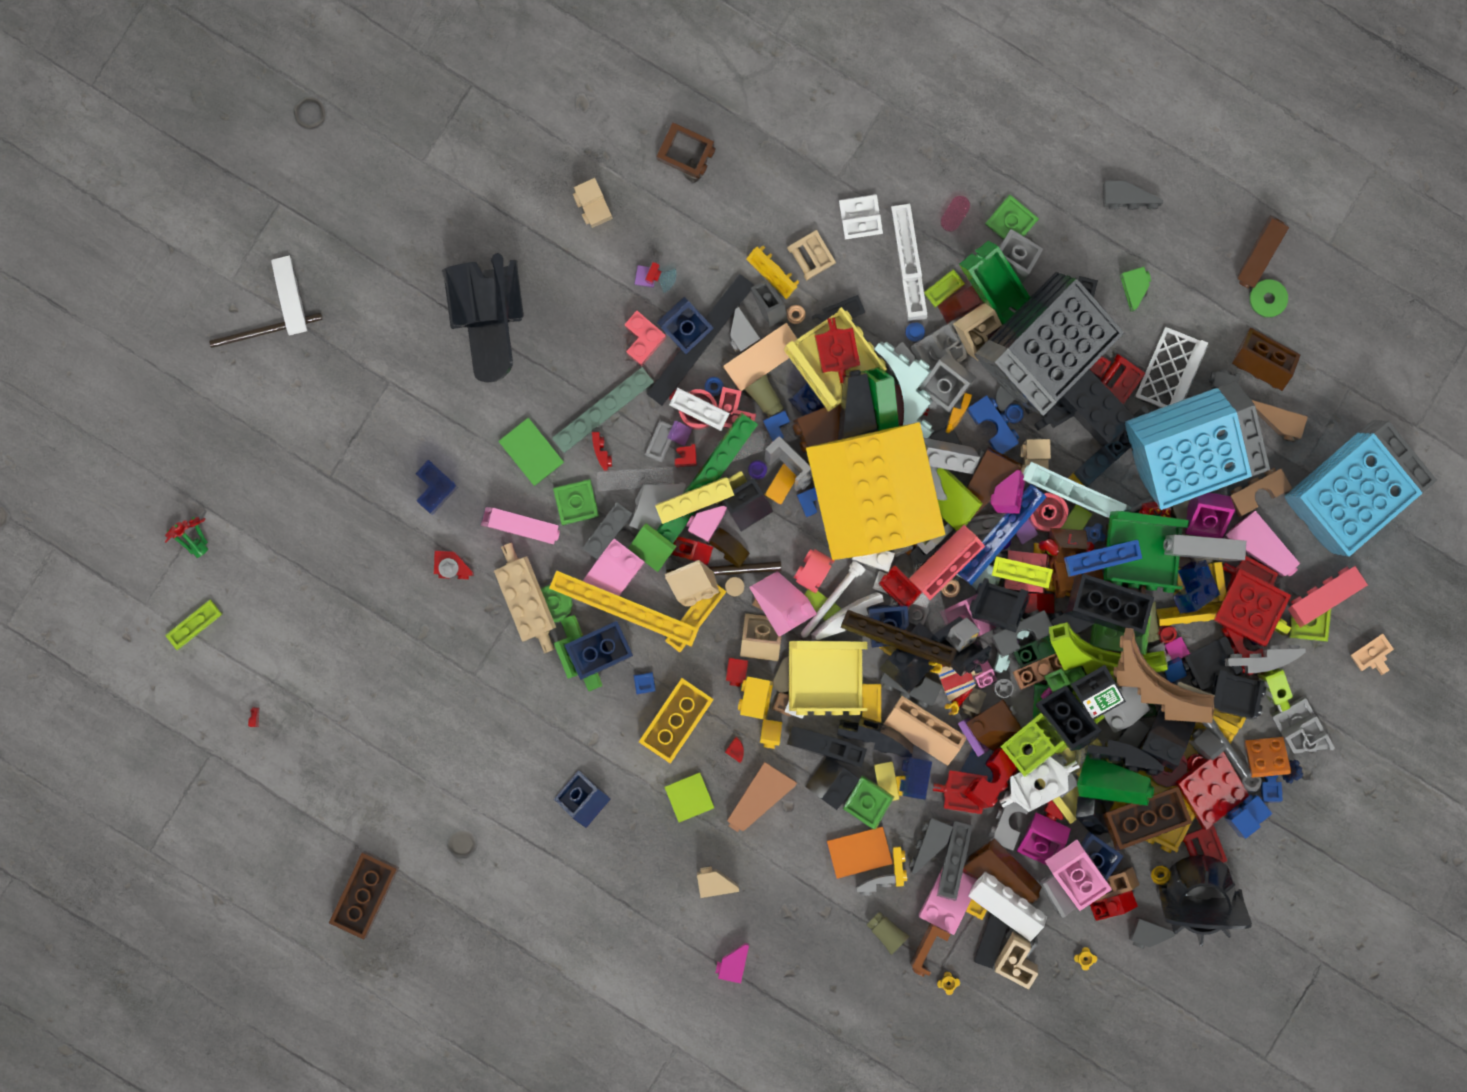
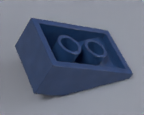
[564,621,633,680]

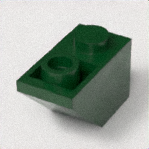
[1013,636,1056,668]

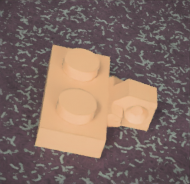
[1350,634,1394,675]

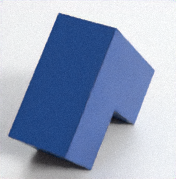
[763,411,790,442]
[797,488,818,518]

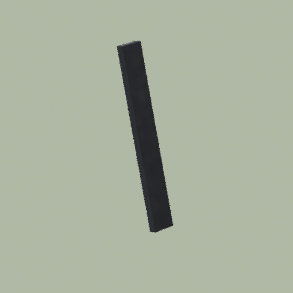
[647,274,755,406]

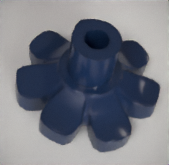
[1282,759,1303,784]

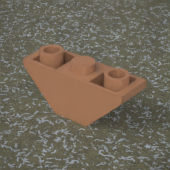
[1013,653,1064,690]

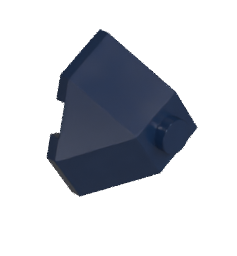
[866,605,909,648]

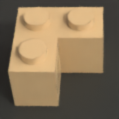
[573,178,613,228]
[953,303,1002,361]
[1020,439,1051,474]
[995,931,1038,989]

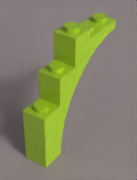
[1049,622,1168,683]

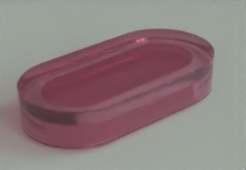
[941,196,970,232]

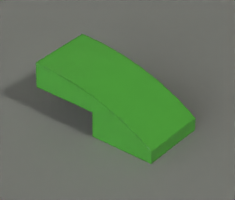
[1044,666,1086,693]

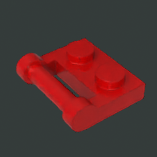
[1100,354,1146,404]
[1182,825,1227,863]

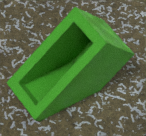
[1120,267,1151,312]

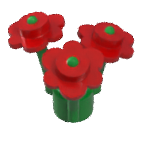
[165,517,208,558]

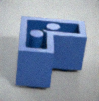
[1225,794,1272,839]

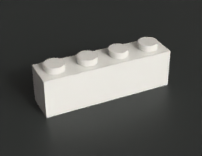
[968,872,1047,942]

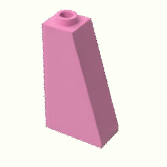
[481,507,560,544]
[1223,511,1300,577]

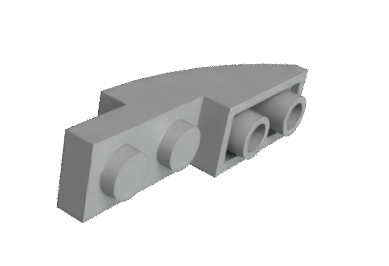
[1225,645,1306,673]

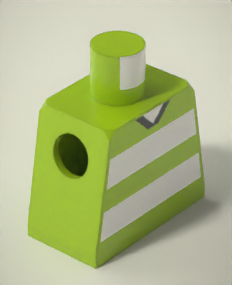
[1257,668,1293,712]

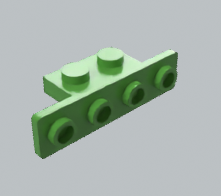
[554,615,602,691]

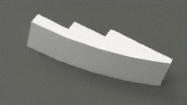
[271,255,307,336]
[811,592,884,640]

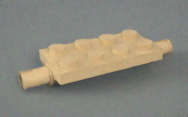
[494,543,556,654]

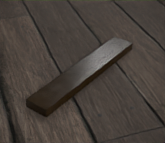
[841,610,957,668]

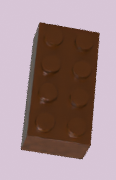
[1102,787,1192,850]
[329,851,400,940]

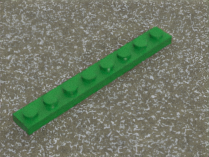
[657,412,758,543]

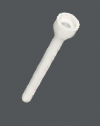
[801,561,866,638]

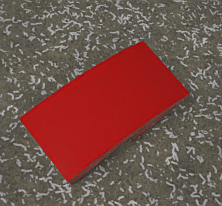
[592,432,612,472]
[1035,787,1063,821]

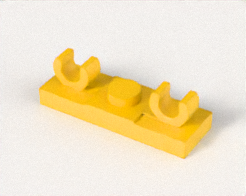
[746,246,799,299]

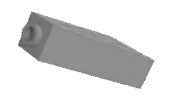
[1163,535,1246,561]

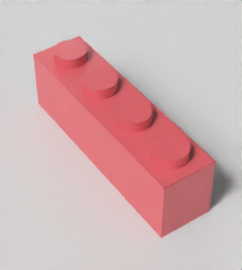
[909,525,985,600]
[1288,566,1368,628]

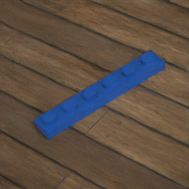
[958,484,1047,585]

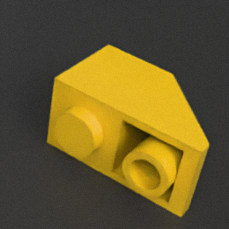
[760,719,782,749]

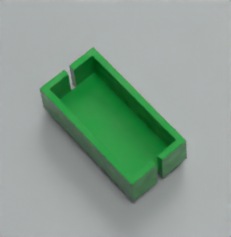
[959,240,1030,326]

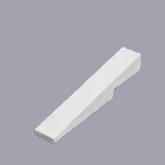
[891,204,927,322]

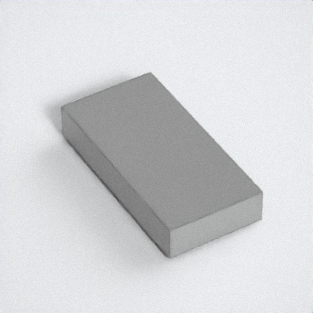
[645,420,673,463]

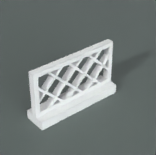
[1135,327,1208,408]

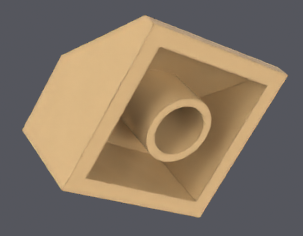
[665,560,719,606]
[740,613,781,661]
[697,866,739,898]

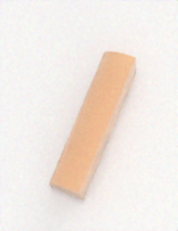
[722,323,797,391]
[883,696,966,766]

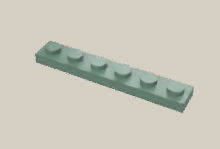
[553,367,654,453]

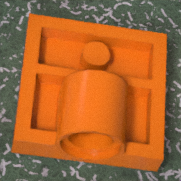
[1244,737,1291,778]

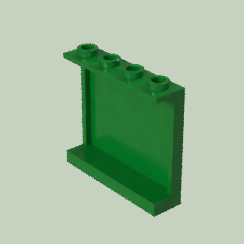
[1104,511,1188,593]

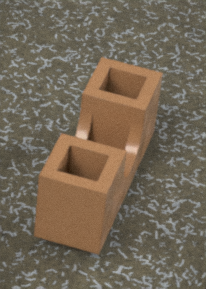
[1230,468,1292,517]

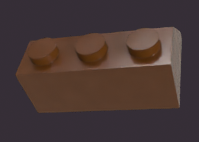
[1232,327,1301,391]

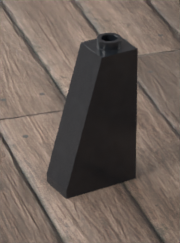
[838,370,878,440]

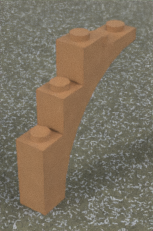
[1113,628,1214,723]

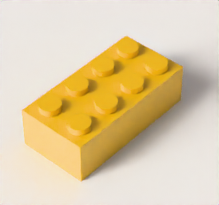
[639,678,714,764]

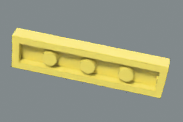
[655,477,734,524]

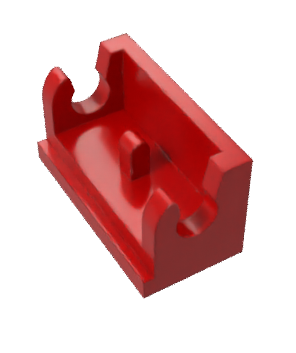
[675,444,697,467]
[878,566,922,608]

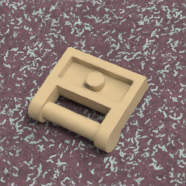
[787,230,836,281]

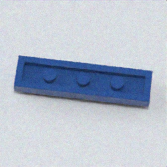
[1064,540,1143,577]

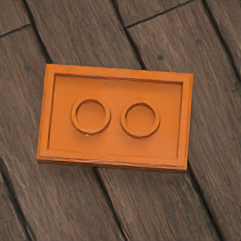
[827,826,893,879]

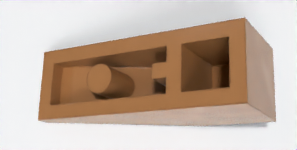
[1252,400,1308,442]
[1094,867,1140,902]

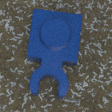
[1261,775,1283,802]

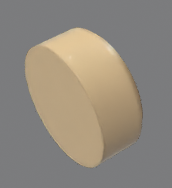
[725,577,744,596]

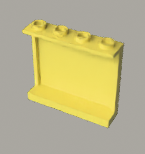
[784,307,887,412]
[789,641,867,715]

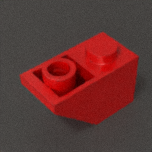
[434,551,474,580]
[1090,890,1138,921]

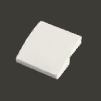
[839,194,883,239]

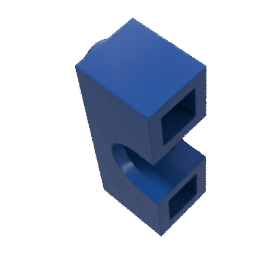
[967,395,1019,454]

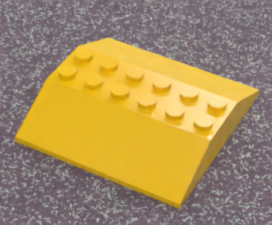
[806,422,946,560]

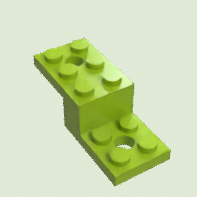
[1001,691,1105,777]

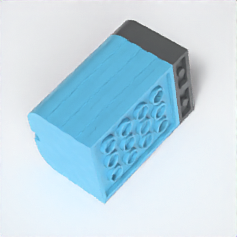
[1125,381,1270,510]
[1285,420,1437,557]

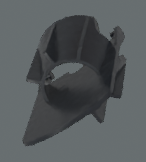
[442,253,524,383]
[1157,855,1252,946]

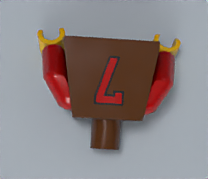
[1033,528,1094,563]

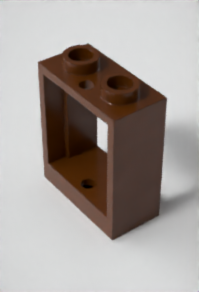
[656,122,716,179]

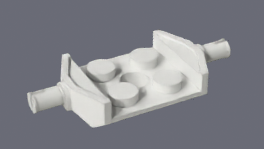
[999,757,1080,812]

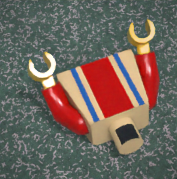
[929,661,983,715]

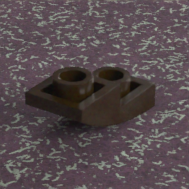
[709,528,750,568]

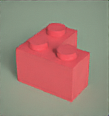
[625,311,666,367]
[718,387,756,435]

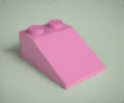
[583,539,645,596]
[749,571,817,637]
[1045,840,1112,911]
[918,867,977,935]

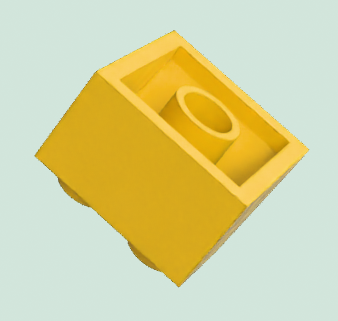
[738,677,773,719]

